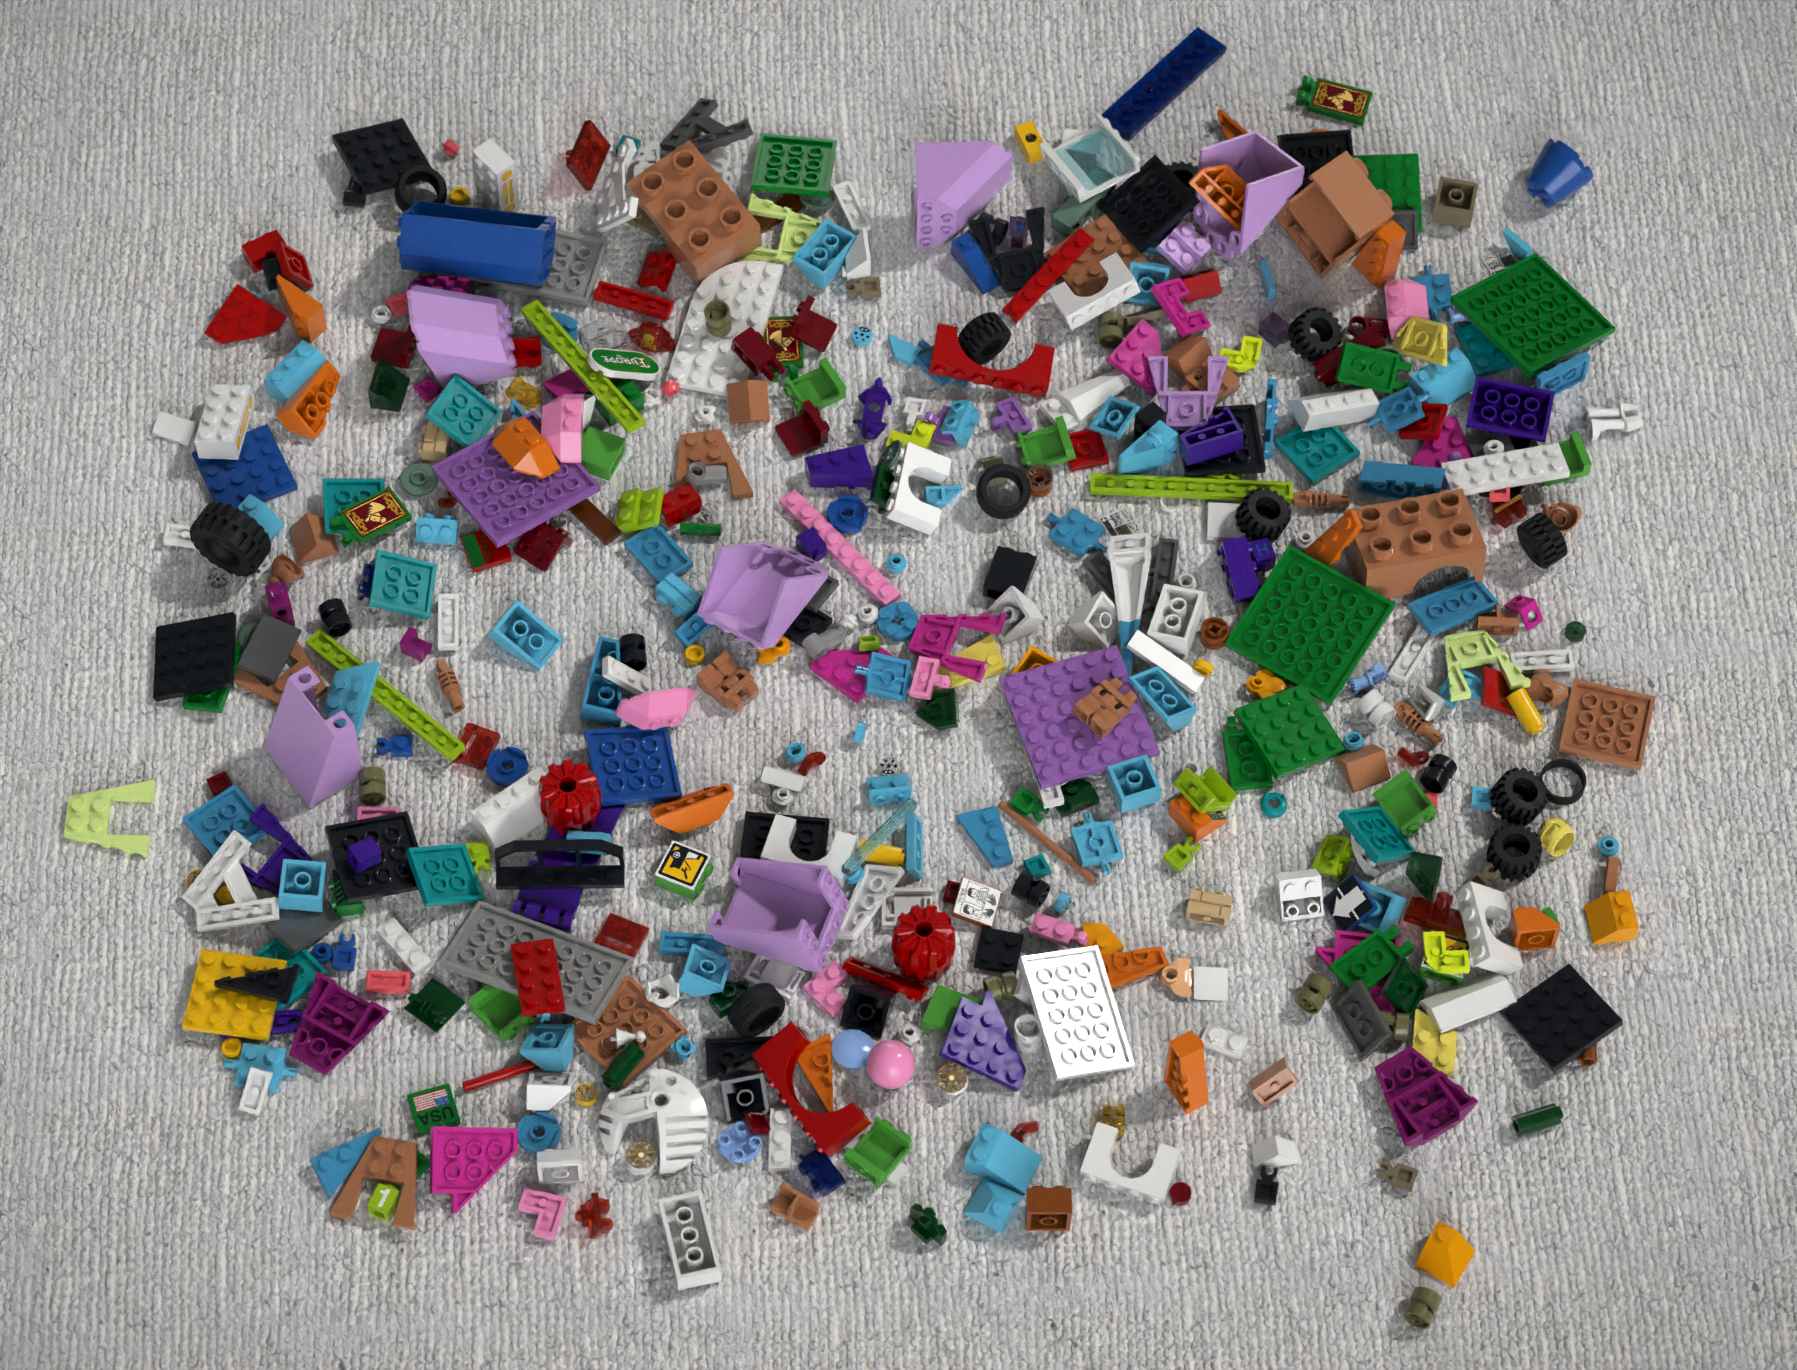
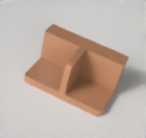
[1475,605,1519,636]
[1249,1057,1299,1108]
[770,1182,820,1232]

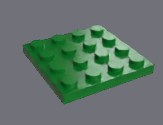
[751,133,837,197]
[1351,153,1422,232]
[1234,683,1346,779]

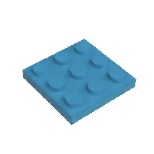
[182,784,267,857]

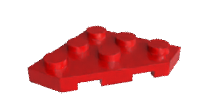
[204,284,288,345]

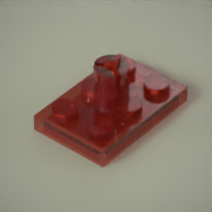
[565,120,611,190]
[1403,891,1467,940]

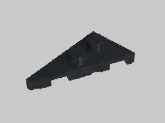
[214,964,301,1004]
[705,1036,773,1081]

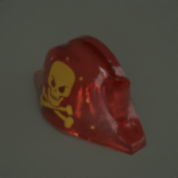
[627,321,677,352]

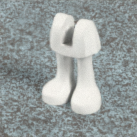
[1581,403,1643,441]

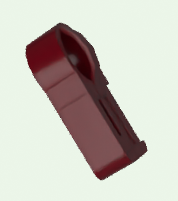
[1347,316,1389,339]

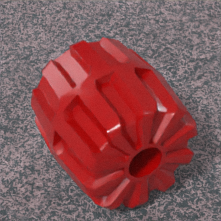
[538,759,602,835]
[891,904,956,983]

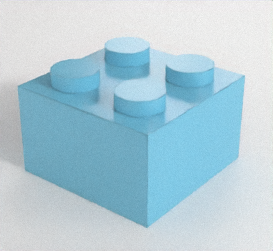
[1106,754,1162,813]
[279,859,327,912]

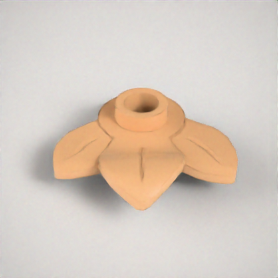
[1159,958,1194,997]

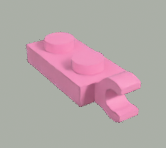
[1029,912,1089,947]

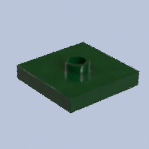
[1381,958,1429,1019]

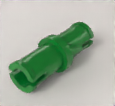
[680,521,722,538]

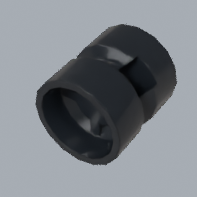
[978,212,1009,245]
[318,598,352,637]
[619,633,647,672]
[1419,754,1457,794]
[1011,871,1051,909]

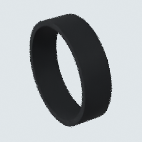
[1540,759,1586,805]

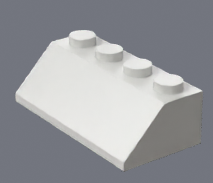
[1287,387,1380,432]
[471,766,547,849]

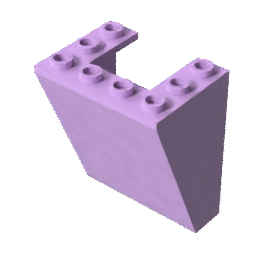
[264,666,362,808]
[707,857,849,973]

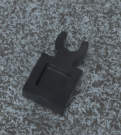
[1254,1165,1279,1206]

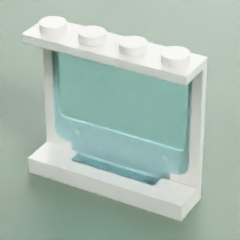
[1039,113,1141,203]

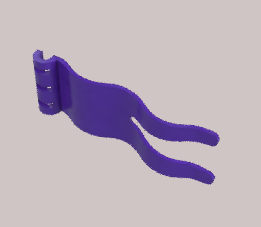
[512,804,628,934]

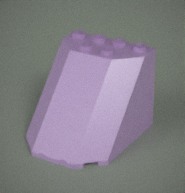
[1193,131,1305,260]
[913,141,1013,247]
[407,285,517,388]
[697,541,829,650]

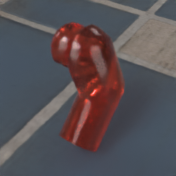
[437,491,458,509]
[1397,747,1429,766]
[797,752,826,776]
[1010,1121,1038,1143]

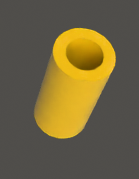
[1506,687,1545,735]
[857,839,906,867]

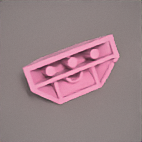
[1384,278,1429,342]
[541,394,584,463]
[615,687,697,730]

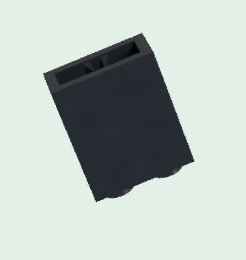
[983,546,1037,600]

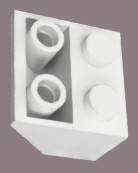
[1274,868,1324,922]

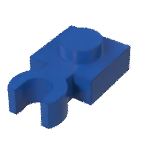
[376,734,413,757]
[332,933,357,971]

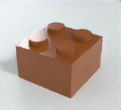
[1025,1186,1072,1231]

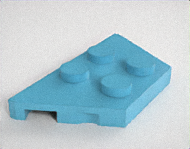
[323,661,381,738]

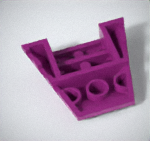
[289,971,390,1075]
[1374,1046,1478,1146]

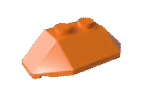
[1188,164,1246,231]
[492,416,560,479]
[648,783,734,834]

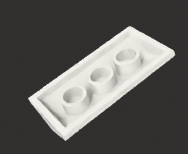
[1420,972,1517,1033]

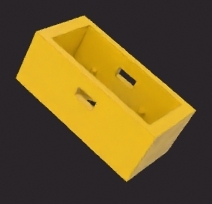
[1014,121,1043,164]

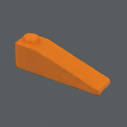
[276,360,340,440]

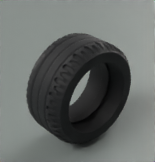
[394,165,447,212]
[976,464,1031,519]
[727,983,785,1037]

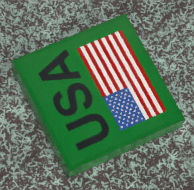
[407,1083,461,1136]

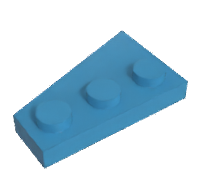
[955,806,1013,868]

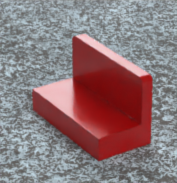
[1175,268,1222,303]

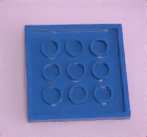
[192,424,298,507]
[584,726,682,806]

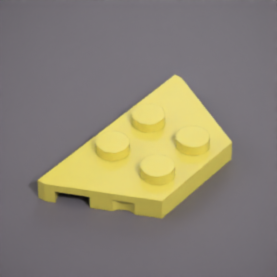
[1386,316,1447,367]
[1412,1009,1457,1077]

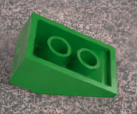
[584,378,644,427]

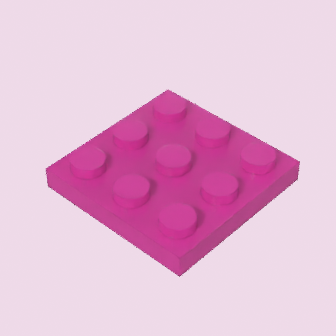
[405,274,474,298]

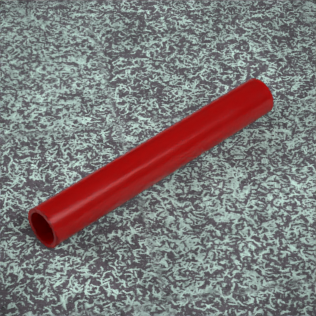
[462,1060,540,1092]

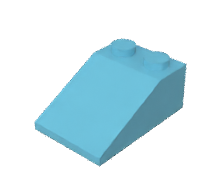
[1117,420,1178,475]
[486,600,564,671]
[964,1122,1042,1195]

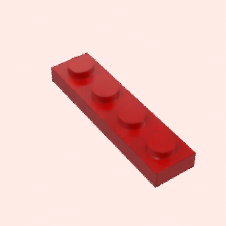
[593,280,675,321]
[842,956,929,1001]

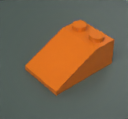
[276,275,327,343]

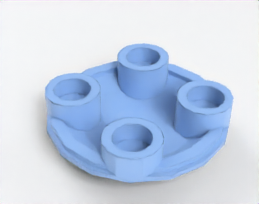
[831,1029,874,1071]
[718,1121,762,1163]

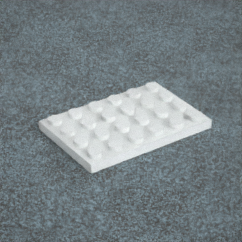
[1018,945,1135,1081]

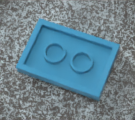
[1534,352,1591,395]
[624,524,693,584]

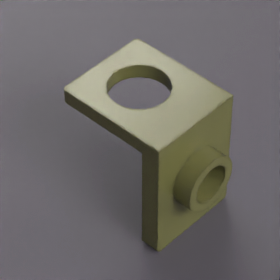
[978,455,1008,488]

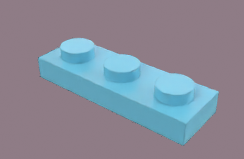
[904,813,923,879]

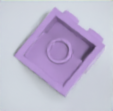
[1156,220,1212,276]

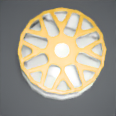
[937,1063,969,1096]
[626,1141,657,1176]

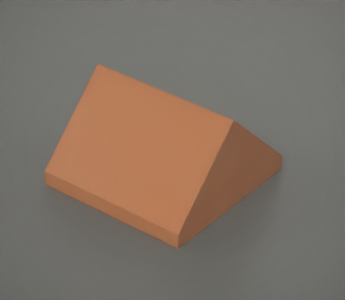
[1162,335,1213,382]
[727,380,770,424]
[289,513,339,564]
[1335,744,1391,793]

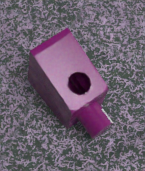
[264,581,295,626]

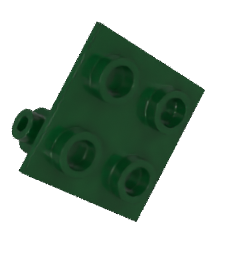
[404,978,465,1033]

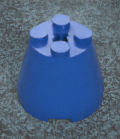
[1525,138,1593,209]

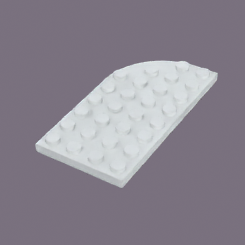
[665,261,784,397]

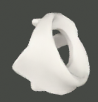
[644,973,680,1008]

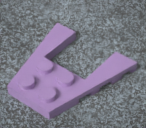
[1148,356,1228,430]

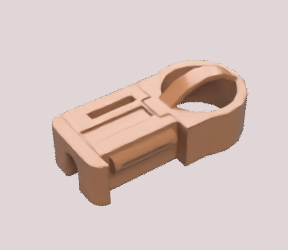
[1603,856,1622,895]

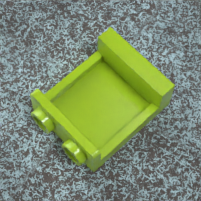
[1173,767,1238,813]

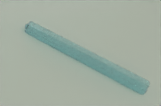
[841,798,917,876]

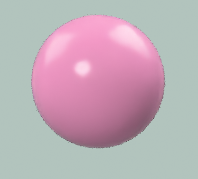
[866,1040,916,1089]

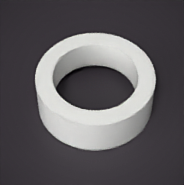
[1160,497,1182,513]

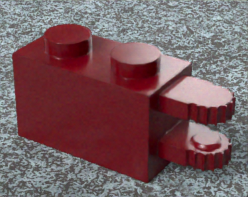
[731,327,785,381]

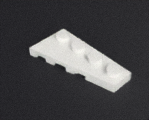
[836,864,905,941]

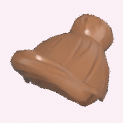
[1541,502,1582,533]
[267,553,305,585]
[1525,668,1568,708]

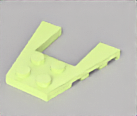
[737,193,822,263]
[1444,629,1531,702]
[64,780,156,858]

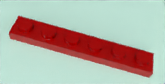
[1002,227,1095,324]

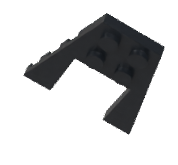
[968,207,1045,293]

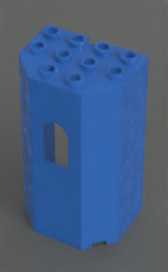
[397,201,557,286]

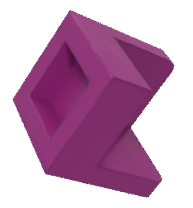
[400,627,432,662]

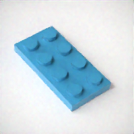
[1407,576,1499,636]

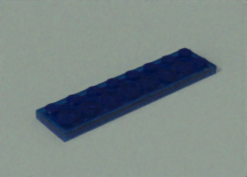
[1101,27,1227,142]

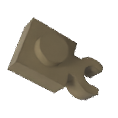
[846,277,881,299]
[1462,862,1501,888]
[1377,1161,1418,1192]

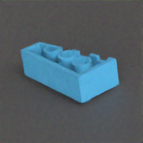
[1357,461,1446,501]
[579,636,622,727]

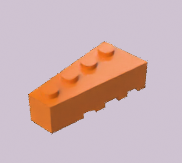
[1352,219,1406,289]
[1164,1030,1209,1114]

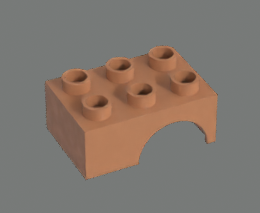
[626,140,762,287]
[1274,150,1395,279]
[1344,489,1487,599]

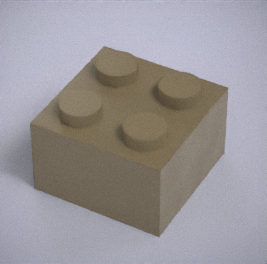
[1432,176,1479,228]

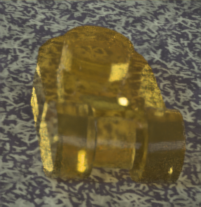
[505,377,542,408]
[1102,1104,1125,1141]

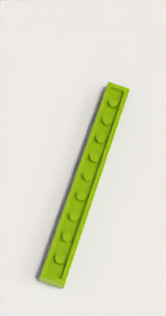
[521,299,646,434]
[1090,473,1293,503]
[305,629,466,762]

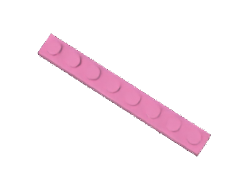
[779,489,901,607]

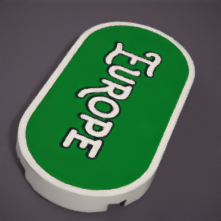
[587,348,661,381]

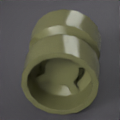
[704,300,732,337]
[1098,311,1124,349]
[358,766,386,806]
[983,971,1017,1004]
[1294,973,1333,1014]
[1379,1010,1409,1042]
[1403,1286,1442,1329]

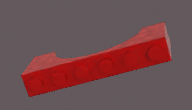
[928,323,1055,397]
[752,1021,871,1157]

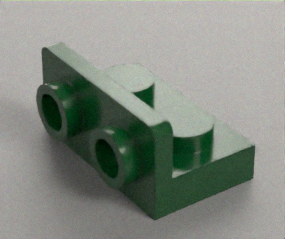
[869,464,895,515]

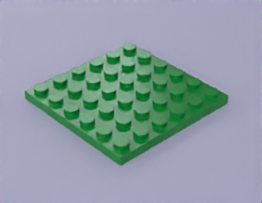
[1449,253,1615,378]
[1224,545,1396,706]

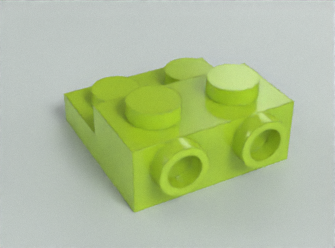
[614,487,664,534]

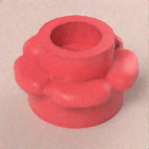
[442,139,460,157]
[661,380,680,397]

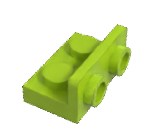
[1311,834,1354,883]

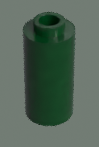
[601,1042,645,1090]
[1512,1103,1563,1137]

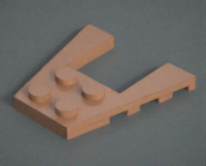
[674,429,753,500]
[234,641,327,707]
[329,1136,418,1230]

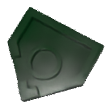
[915,688,960,730]
[1055,779,1100,818]
[709,981,751,1018]
[909,1203,947,1246]

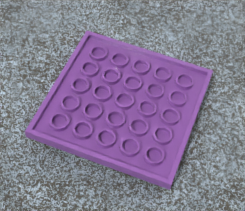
[431,410,601,548]
[999,645,1160,789]

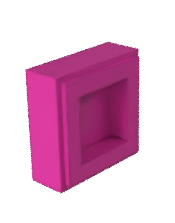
[413,377,442,404]

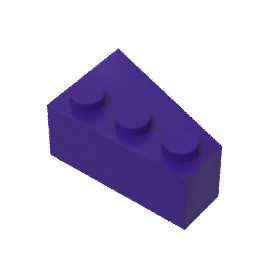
[1179,406,1243,466]
[805,444,874,490]
[1216,536,1261,604]

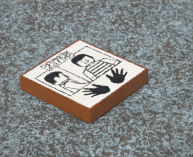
[950,876,1002,928]

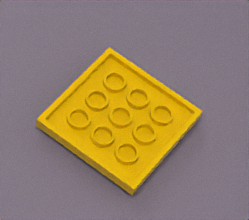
[182,949,287,1041]

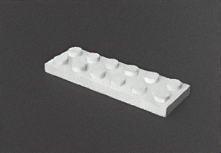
[1441,443,1570,495]

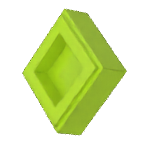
[858,635,880,651]

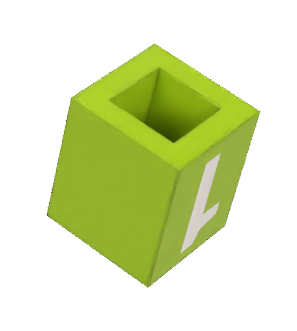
[367,1183,400,1222]

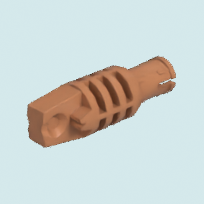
[1293,491,1350,509]
[435,658,465,712]
[1394,700,1444,746]

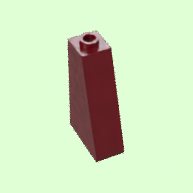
[1313,326,1386,387]

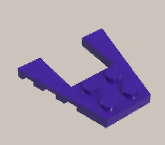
[239,803,314,895]

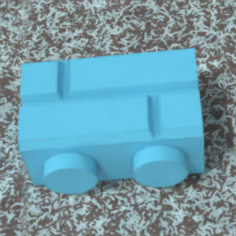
[655,573,702,620]

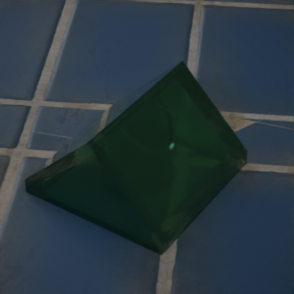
[368,358,410,412]
[1405,851,1443,905]

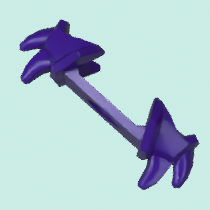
[853,377,892,440]

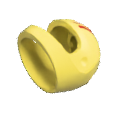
[1538,817,1575,857]

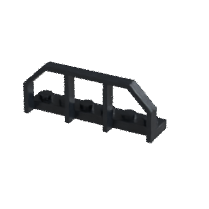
[494,839,625,890]

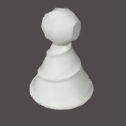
[610,1028,646,1049]

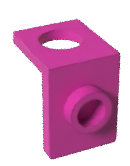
[1504,595,1543,630]

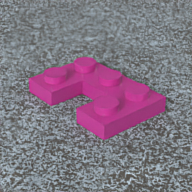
[1150,277,1211,337]

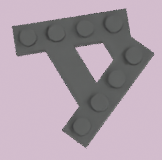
[660,98,754,154]
[1082,537,1179,615]

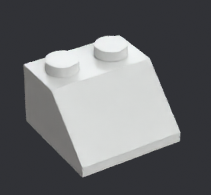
[537,1147,584,1185]

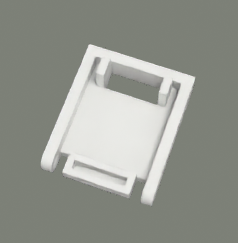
[881,887,933,930]
[743,954,807,1002]

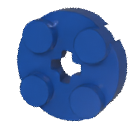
[827,495,868,533]
[487,746,529,787]

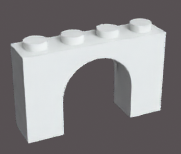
[1048,253,1141,330]
[885,442,952,535]
[761,814,857,889]
[1455,881,1523,976]
[1080,1122,1182,1204]

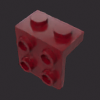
[788,295,837,352]
[371,324,417,369]
[775,400,830,457]
[514,520,574,572]

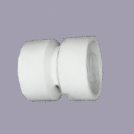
[1357,690,1397,729]
[1014,1014,1042,1052]

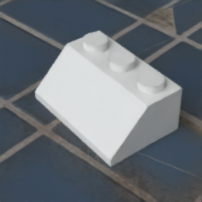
[1147,584,1205,655]

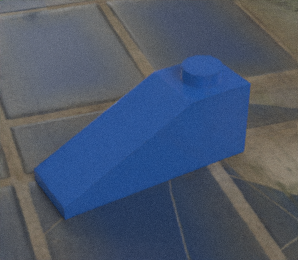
[951,232,1000,295]

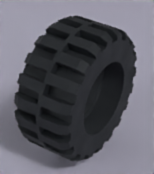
[190,502,271,577]

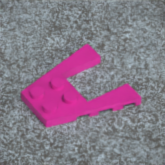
[908,613,1006,683]

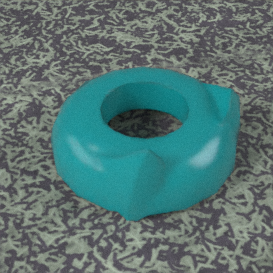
[1260,792,1287,818]

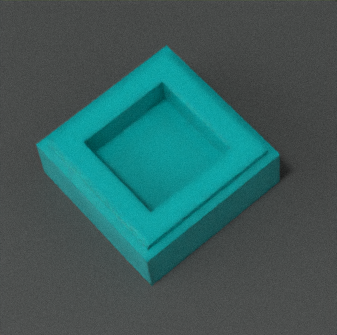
[1023,854,1051,880]

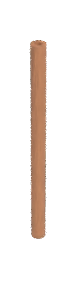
[998,800,1097,884]

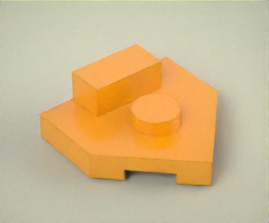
[1081,922,1124,955]

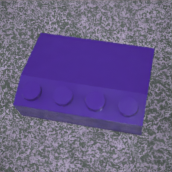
[1466,376,1555,443]

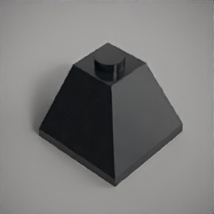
[840,984,897,1038]
[717,1069,770,1123]

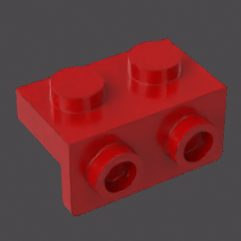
[637,249,677,292]
[512,337,542,369]
[661,482,703,528]

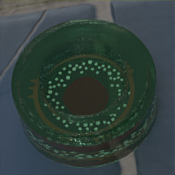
[1564,621,1586,643]

